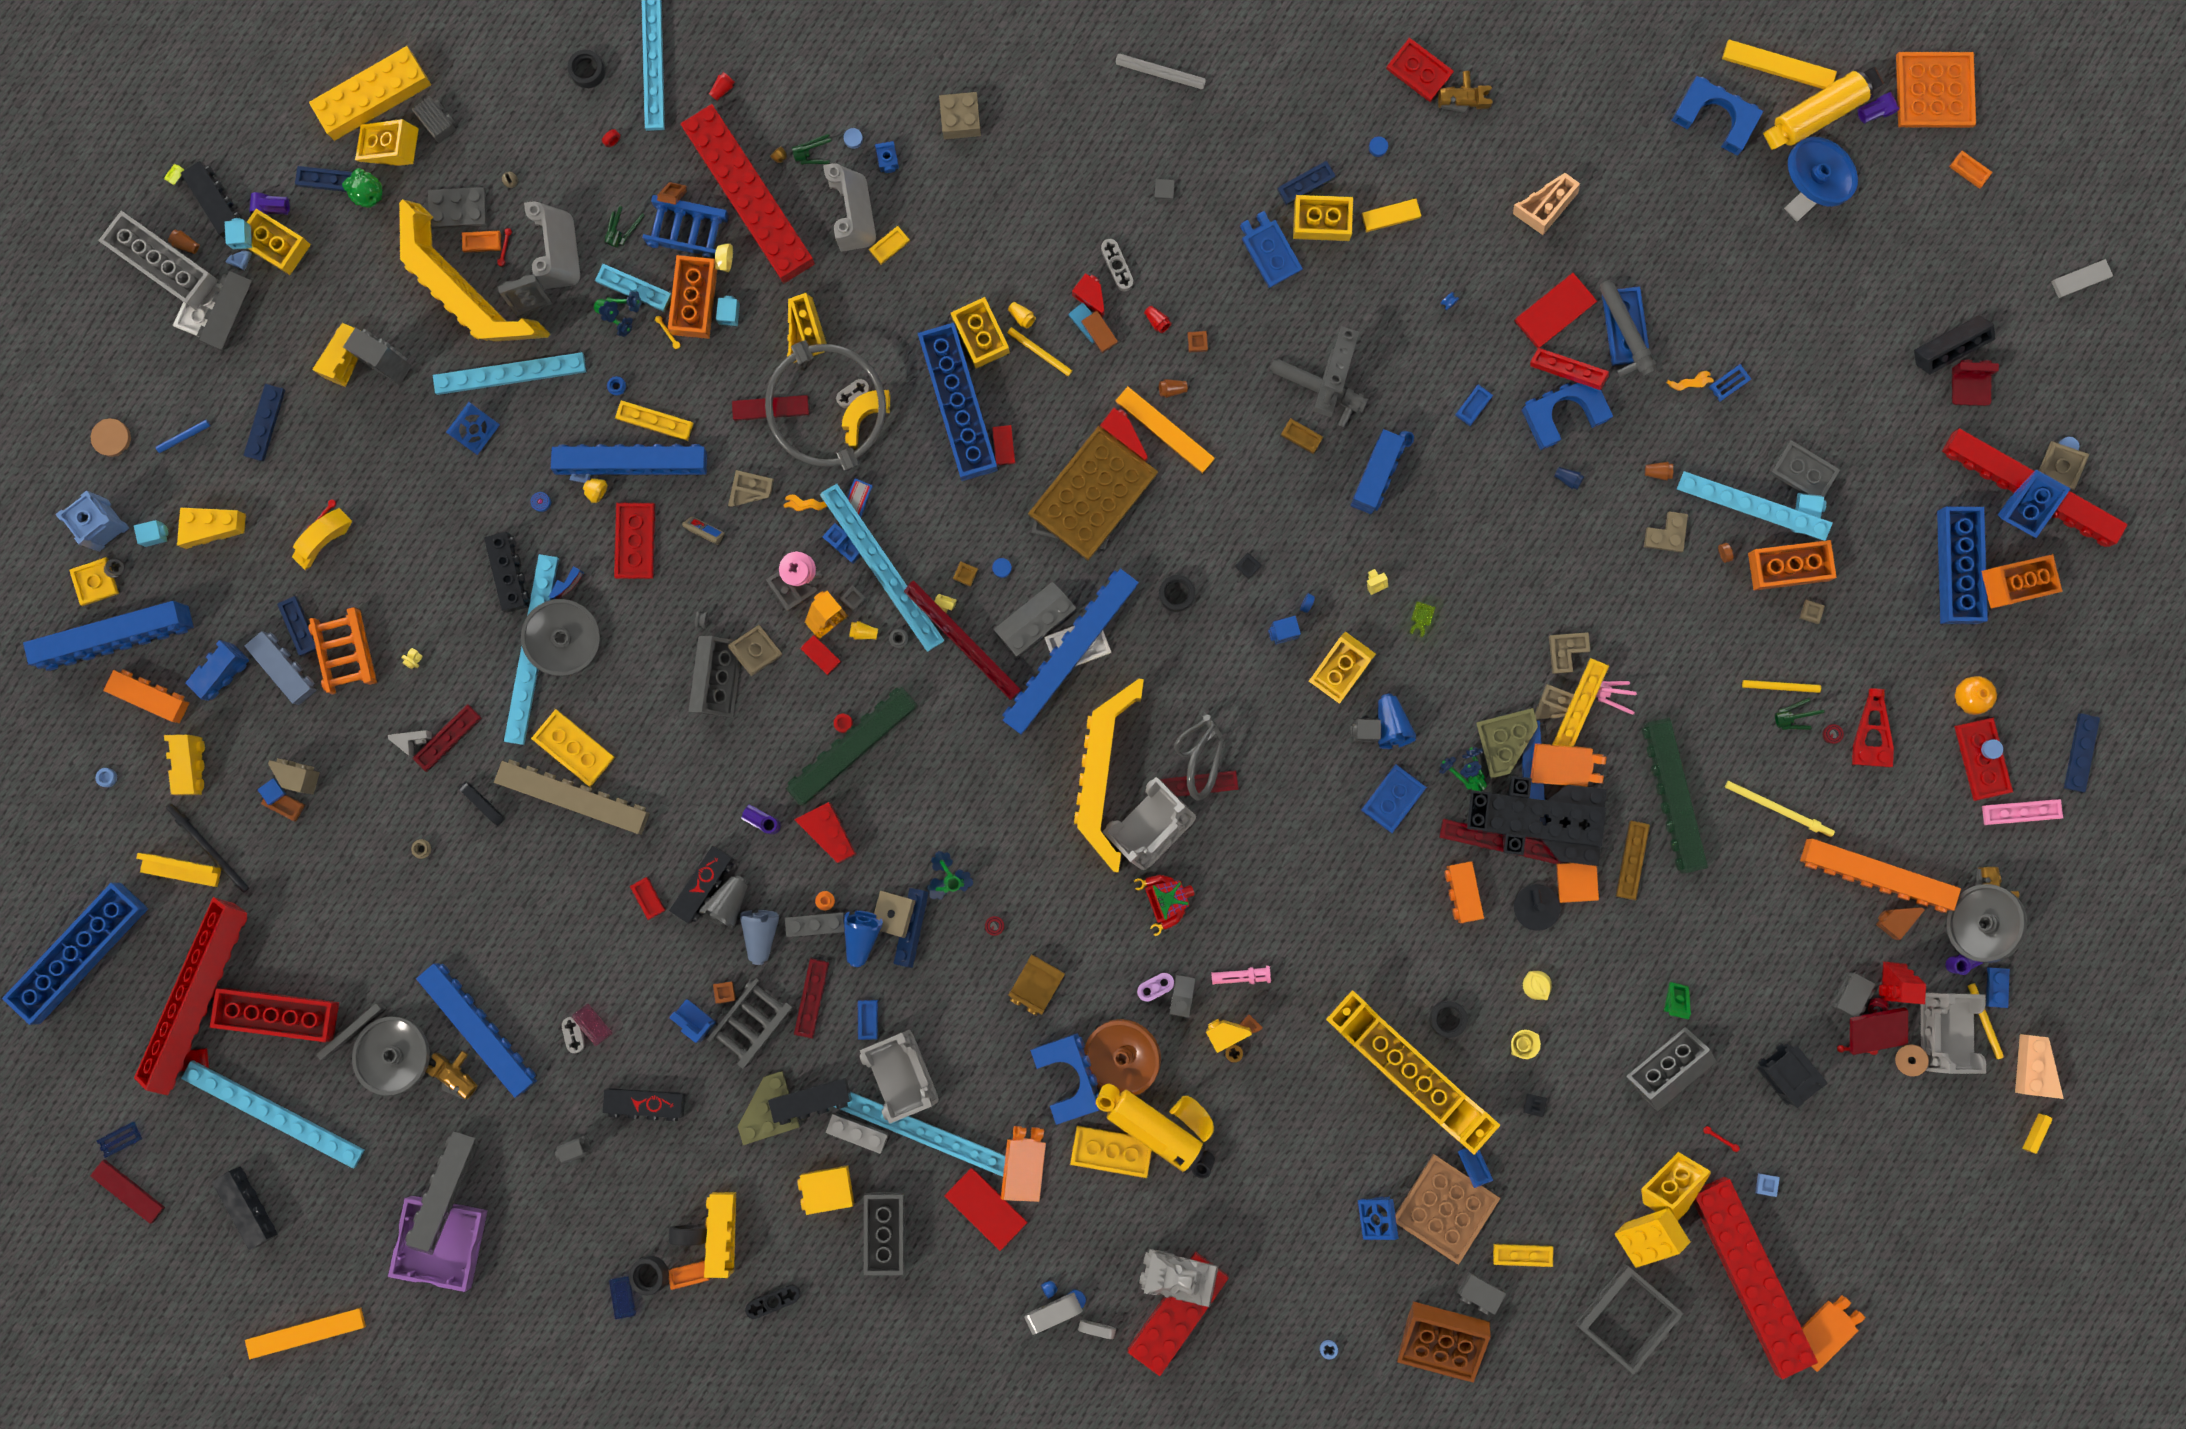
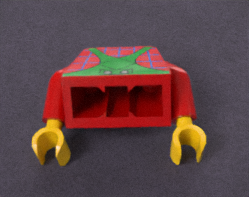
[1134,875,1194,936]

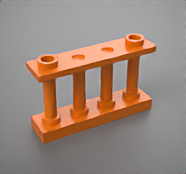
[309,607,377,694]

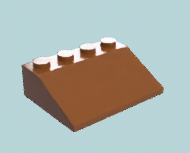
[1397,1301,1491,1383]

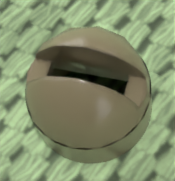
[502,171,518,188]

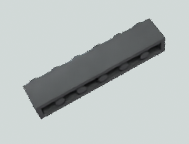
[405,1131,479,1255]

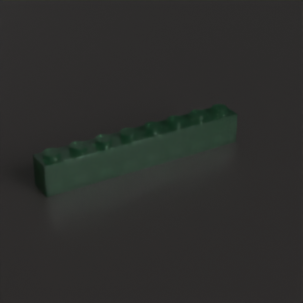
[785,687,918,807]
[1642,718,1708,874]

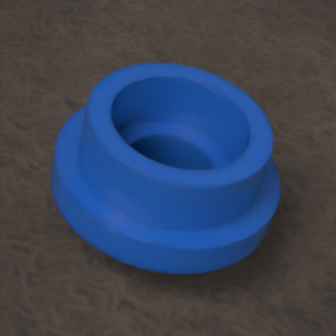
[607,376,626,396]

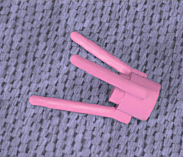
[1596,681,1637,715]

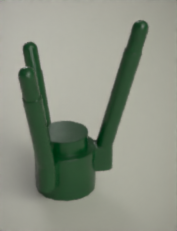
[792,134,832,165]
[604,206,645,248]
[1775,698,1825,730]

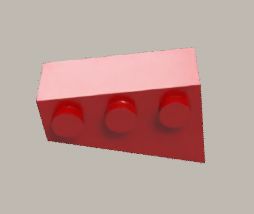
[1879,962,1926,1004]

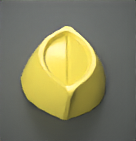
[715,244,733,272]
[1523,971,1552,1001]
[1511,1030,1541,1059]

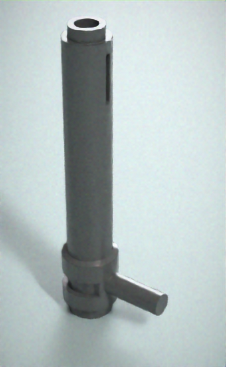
[1600,280,1658,377]
[1269,359,1368,428]

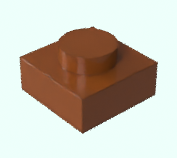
[1187,331,1208,353]
[713,981,736,1004]

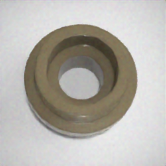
[411,839,431,859]

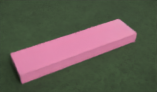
[1982,799,2063,825]

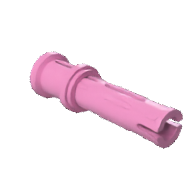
[1211,966,1271,985]

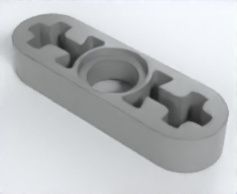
[1101,239,1133,292]

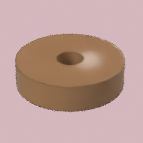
[1895,1044,1929,1076]

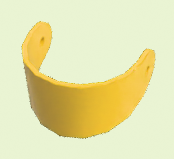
[1169,1096,1214,1142]

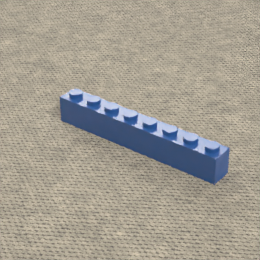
[551,444,707,475]
[416,963,537,1098]

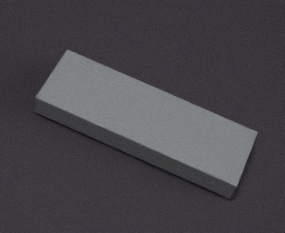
[2051,259,2113,298]

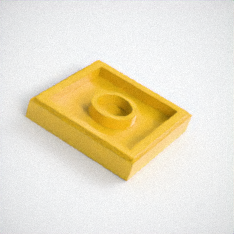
[69,557,119,606]

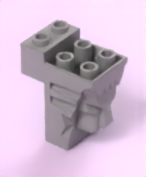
[1139,1249,1219,1307]

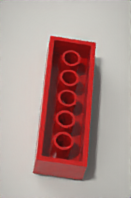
[210,988,339,1042]
[1127,1252,1229,1376]

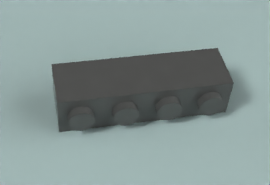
[197,271,252,351]

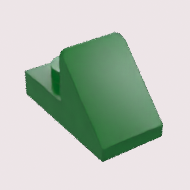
[1664,982,1691,1019]

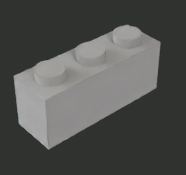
[826,1112,889,1154]

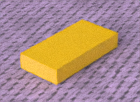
[869,226,910,265]
[2022,1114,2053,1154]

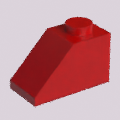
[1072,273,1104,318]

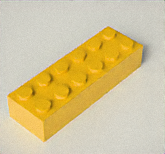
[309,46,431,141]

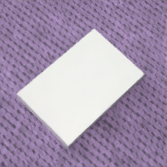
[173,283,223,337]
[1044,626,1111,666]

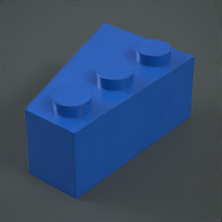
[186,640,249,701]

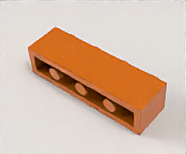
[103,669,189,723]

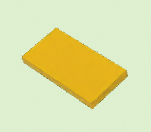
[531,709,615,787]
[1070,1125,1152,1178]

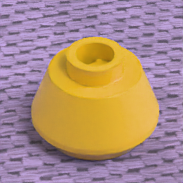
[583,478,608,503]

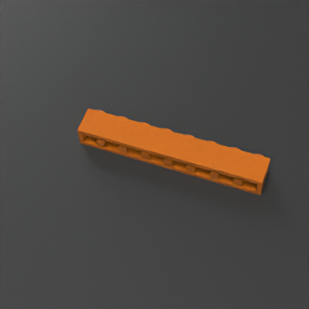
[1800,839,1961,913]

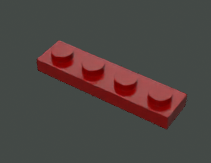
[1530,348,1609,390]

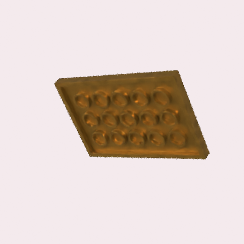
[1028,426,1158,561]

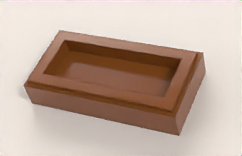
[657,182,687,205]
[1081,311,1118,353]
[261,795,305,822]

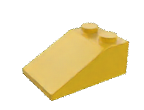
[355,119,419,166]
[1309,632,1376,704]
[1641,1152,1711,1221]

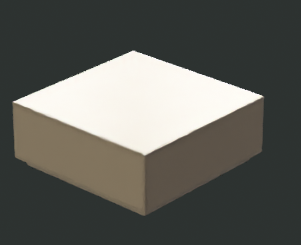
[1800,600,1825,624]

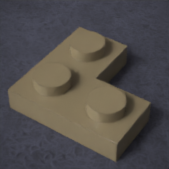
[1644,512,1688,553]
[1549,633,1590,674]

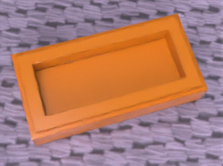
[1949,151,1993,189]
[462,231,501,253]
[668,1260,710,1290]

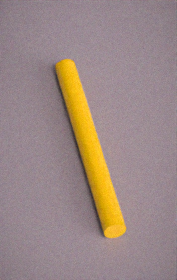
[1007,327,1073,377]
[1742,680,1821,693]
[1968,983,2004,1059]

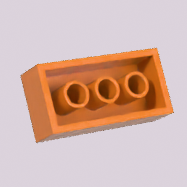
[668,255,717,339]
[1748,540,1837,590]
[1981,554,2063,608]

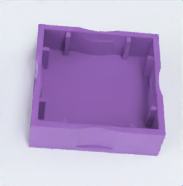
[388,1196,488,1292]

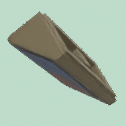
[682,517,725,545]

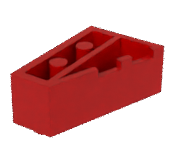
[794,802,857,863]

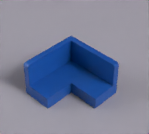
[669,999,717,1043]

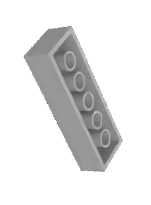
[98,211,219,310]

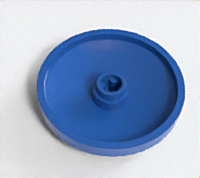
[1788,137,1858,207]

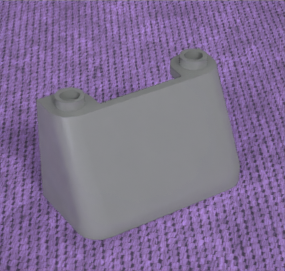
[823,164,876,252]
[524,202,580,289]
[1103,777,1196,870]
[1921,993,1986,1074]
[860,1030,939,1124]

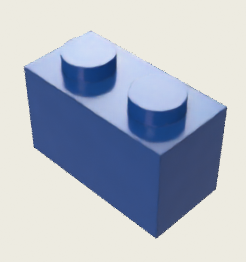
[1268,616,1301,645]

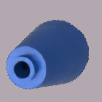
[1378,694,1416,749]
[844,911,883,967]

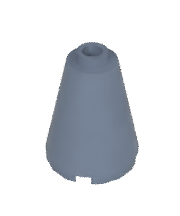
[740,910,779,965]

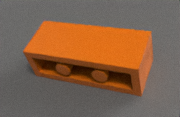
[1445,861,1484,923]

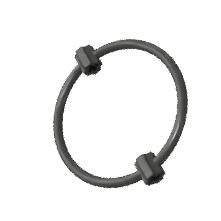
[765,340,886,471]

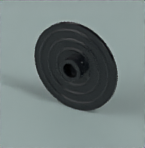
[1514,884,1561,931]

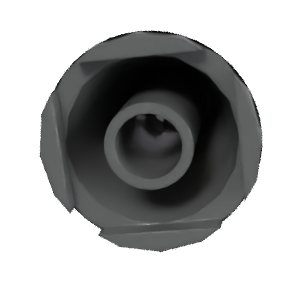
[699,875,748,931]

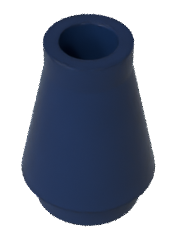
[1554,467,1584,490]

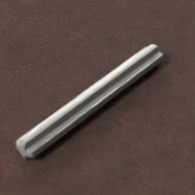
[1116,54,1206,89]

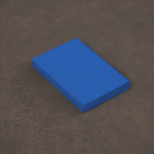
[1361,764,1427,833]

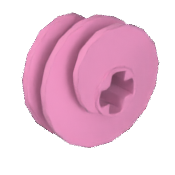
[779,552,816,586]

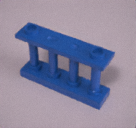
[642,195,729,259]

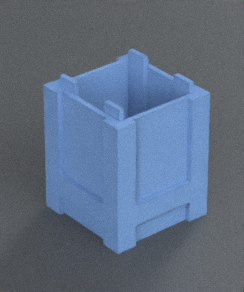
[56,491,129,551]

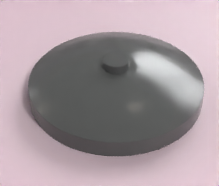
[521,599,600,676]
[1947,884,2027,963]
[352,1017,430,1096]

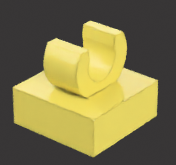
[1367,569,1388,595]
[934,594,957,613]

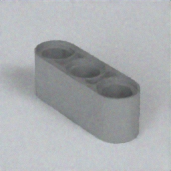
[1024,1293,1083,1335]

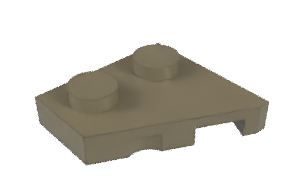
[728,470,774,507]
[1535,684,1574,720]

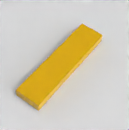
[615,400,694,441]

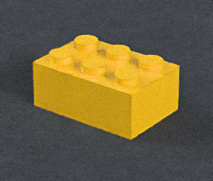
[1293,195,1353,241]
[247,209,311,275]
[951,297,1010,369]
[1615,1208,1690,1268]

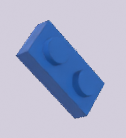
[1986,968,2010,1008]

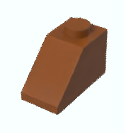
[1876,908,1924,940]

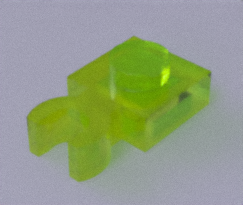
[1410,602,1435,638]

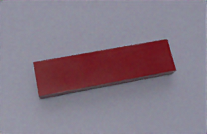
[732,395,809,421]
[412,704,482,772]
[1160,770,1239,797]
[794,958,830,1039]
[90,1160,165,1224]

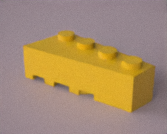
[704,1192,736,1278]

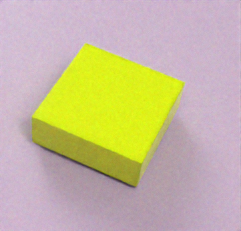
[164,164,184,185]

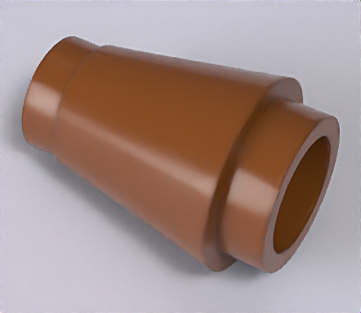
[168,229,200,254]
[1159,379,1188,398]
[1645,462,1673,481]

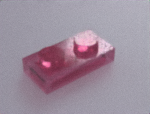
[571,1004,612,1046]

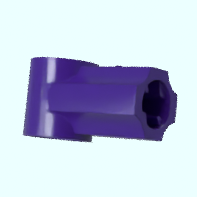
[1858,92,1899,124]
[249,192,290,215]
[741,804,781,835]
[1946,954,1982,975]

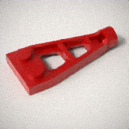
[1852,689,1894,767]

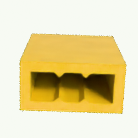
[798,1165,855,1215]

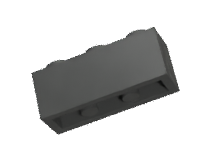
[785,913,846,937]

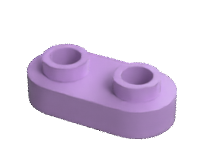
[1137,973,1174,1002]

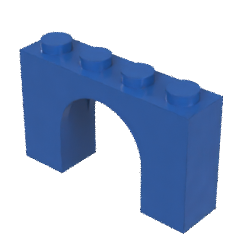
[1671,76,1763,156]
[1522,383,1613,450]
[1030,1033,1100,1125]

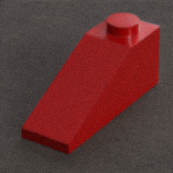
[1100,408,1147,462]

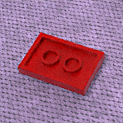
[1386,38,1454,102]

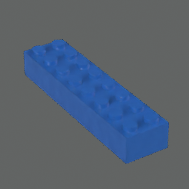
[918,323,998,481]
[23,601,194,671]
[2,883,148,1025]

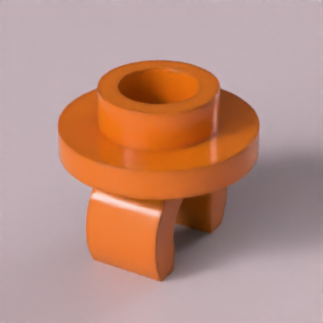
[815,891,835,911]

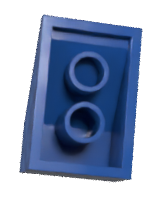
[1998,470,2071,538]

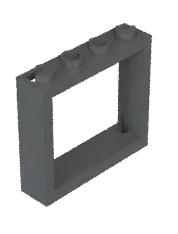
[1575,1263,1684,1375]

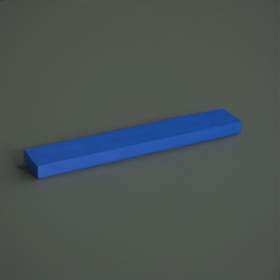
[1521,721,1546,825]

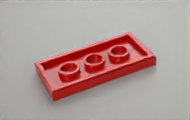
[1514,273,1597,349]
[614,503,655,579]
[1954,717,2013,801]
[944,1167,1027,1251]

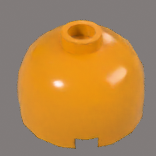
[1955,676,1997,715]

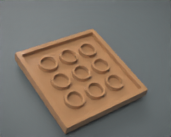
[1395,1154,1500,1265]

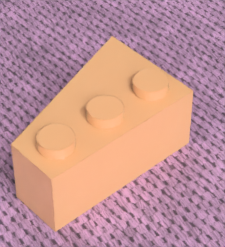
[1513,173,1580,235]
[2015,1034,2064,1099]

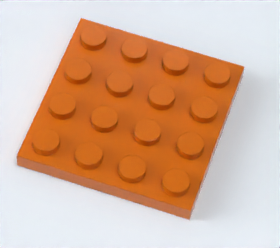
[1896,52,1976,128]

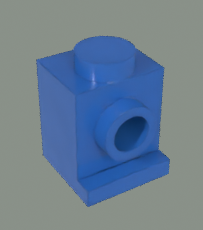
[875,141,899,173]

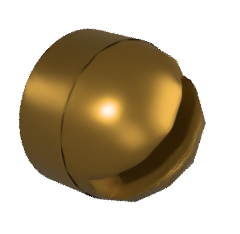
[770,146,787,163]

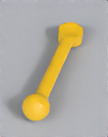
[655,316,681,349]

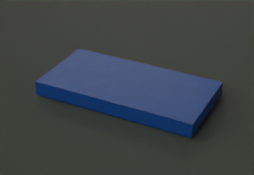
[1602,287,1649,366]

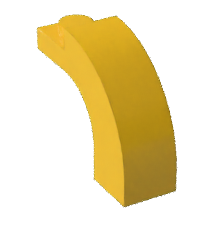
[842,390,891,449]
[292,508,352,570]

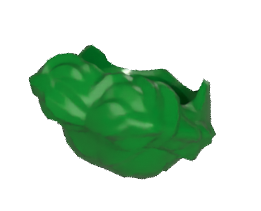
[342,168,382,208]

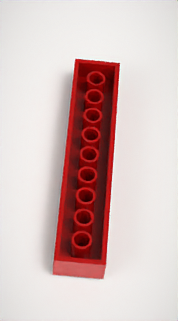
[680,104,815,284]
[134,897,247,1095]
[1693,1177,1818,1380]

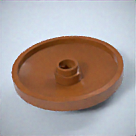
[1084,1019,1161,1096]

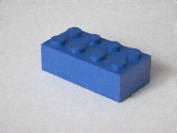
[1350,429,1406,514]

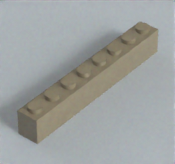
[494,759,650,835]

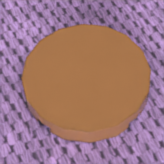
[91,418,131,457]

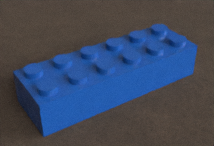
[1937,507,1988,624]

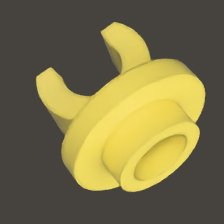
[401,648,423,669]

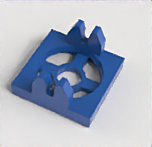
[446,402,500,455]
[1358,1196,1399,1240]

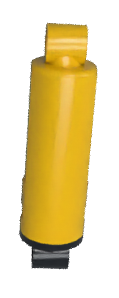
[1763,67,1884,150]
[1096,1084,1215,1179]

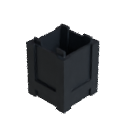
[1757,1043,1828,1108]

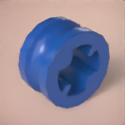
[1440,292,1459,310]

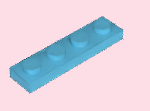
[595,264,672,312]

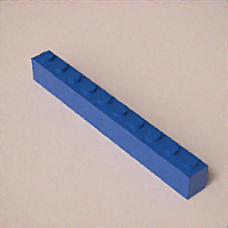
[1002,568,1139,735]

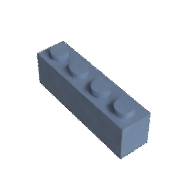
[245,631,317,705]

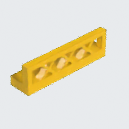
[136,853,221,887]

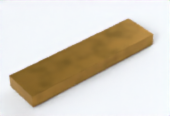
[1616,821,1650,900]

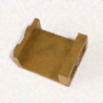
[1008,954,1065,1016]

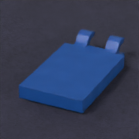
[1240,211,1303,288]

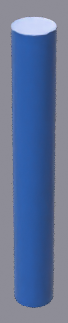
[156,420,211,453]

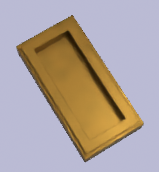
[1281,418,1323,454]

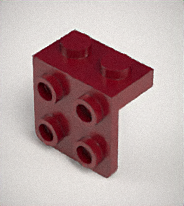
[1952,360,1999,406]

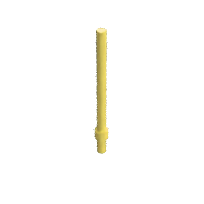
[1725,781,1835,837]

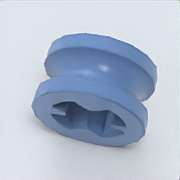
[1320,1340,1338,1359]

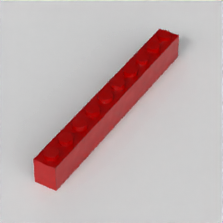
[1942,428,2128,547]

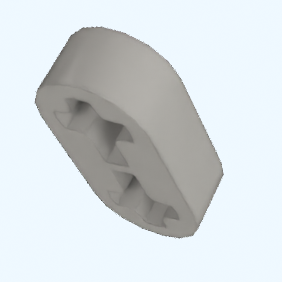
[836,379,870,408]
[562,1017,585,1053]
[1078,1320,1116,1339]

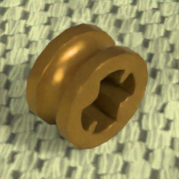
[1225,1045,1243,1062]

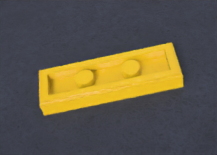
[1361,199,1421,232]
[1493,1244,1553,1267]

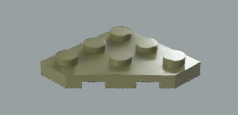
[1477,708,1538,778]
[738,1071,800,1145]

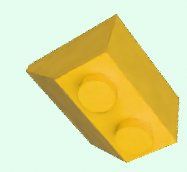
[1206,1019,1252,1053]

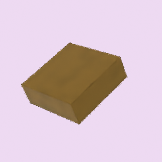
[953,561,978,587]

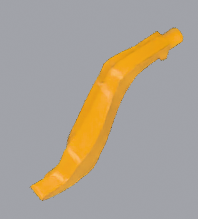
[1666,371,1714,391]
[784,494,828,511]

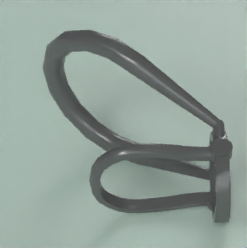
[1174,712,1224,801]

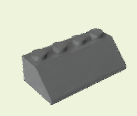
[993,582,1077,659]
[688,636,740,718]
[1626,1027,1717,1112]

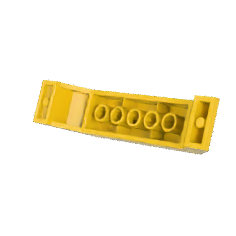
[399,199,550,341]
[1074,679,1144,873]
[1326,990,1500,1155]

